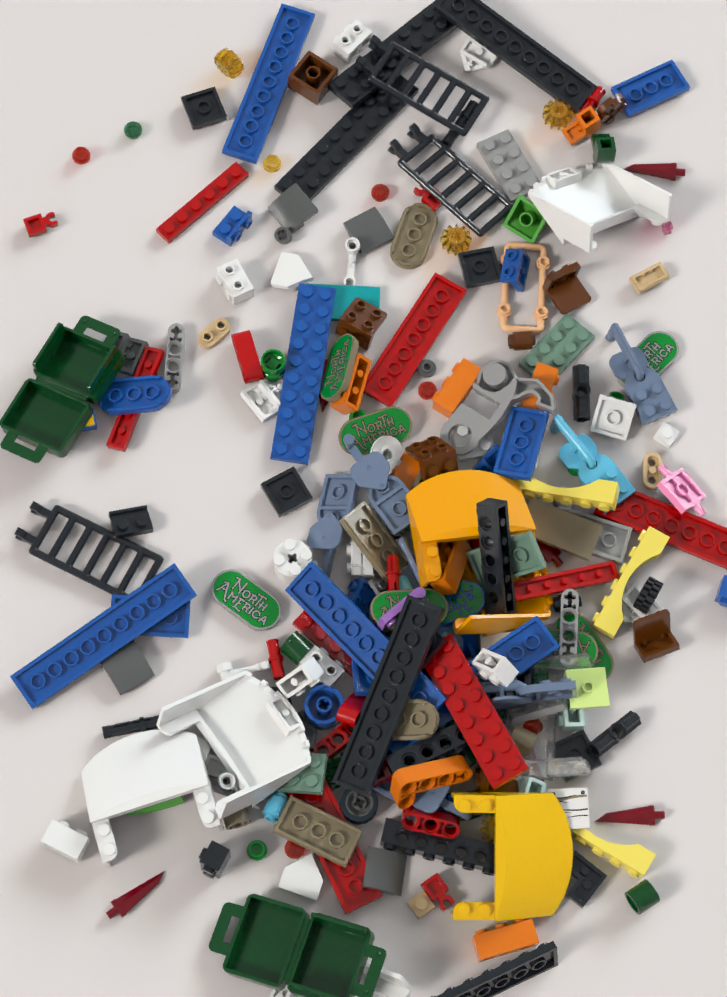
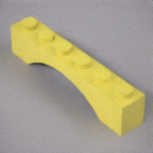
[510,476,620,511]
[591,526,670,640]
[570,829,656,879]

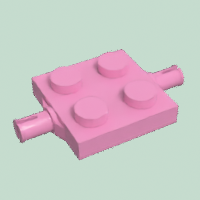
[657,464,707,517]

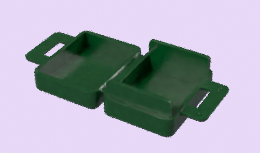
[0,316,125,463]
[209,894,386,997]

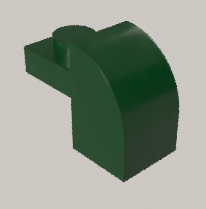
[591,134,616,163]

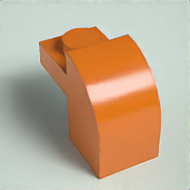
[561,105,601,146]

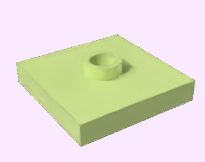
[565,667,610,710]

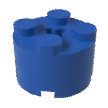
[304,685,344,730]

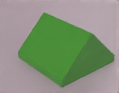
[502,194,548,243]

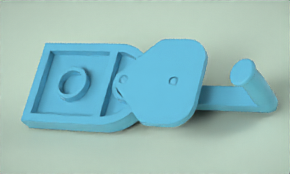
[550,415,636,514]

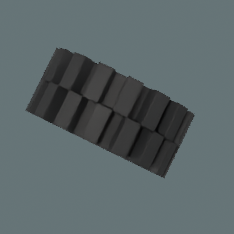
[633,576,663,614]

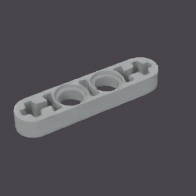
[164,323,185,394]
[559,589,579,665]

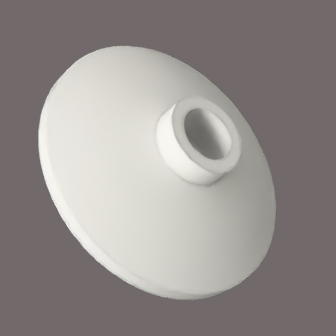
[370,436,403,473]

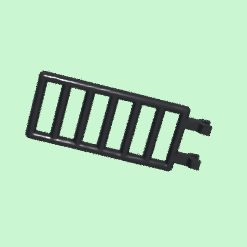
[354,35,489,137]
[388,123,514,237]
[14,501,164,595]

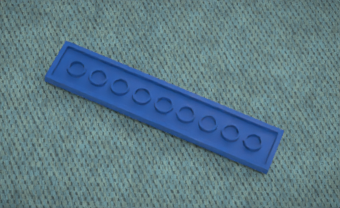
[222,4,315,164]
[270,283,336,465]
[285,561,448,711]
[10,563,197,709]
[389,615,560,753]

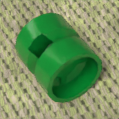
[261,349,285,382]

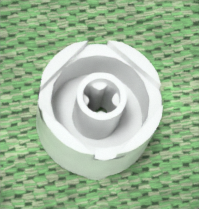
[273,539,312,584]

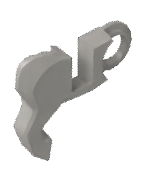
[440,360,558,456]

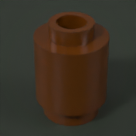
[508,331,536,351]

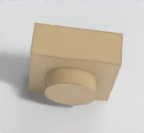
[407,890,435,920]

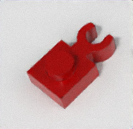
[413,185,447,212]
[23,212,58,238]
[420,873,455,912]

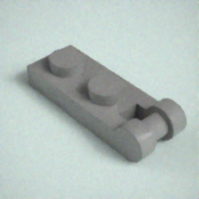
[506,699,565,726]

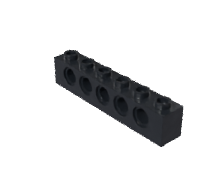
[476,498,517,615]
[385,705,504,775]
[380,818,494,876]

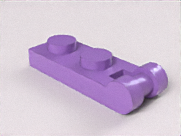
[377,587,426,631]

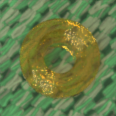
[263,155,281,173]

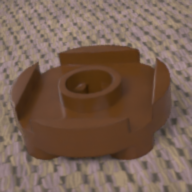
[596,93,628,125]

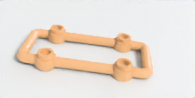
[497,242,551,334]

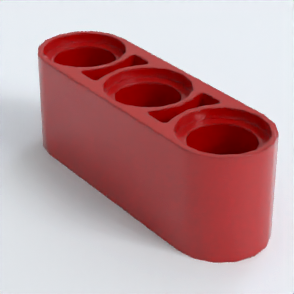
[231,330,264,384]
[336,691,366,727]
[314,723,352,759]
[402,805,460,839]

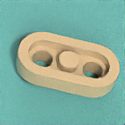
[198,318,230,350]
[642,452,662,490]

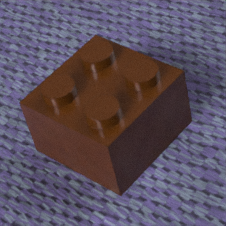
[288,51,338,105]

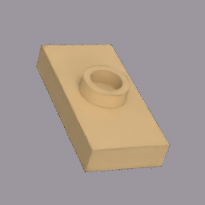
[629,262,670,295]

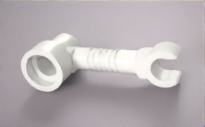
[344,237,360,286]
[216,660,270,681]
[218,772,265,809]

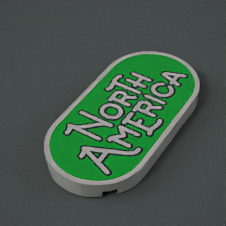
[617,331,679,388]
[211,569,281,631]

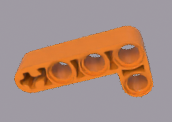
[390,755,473,809]

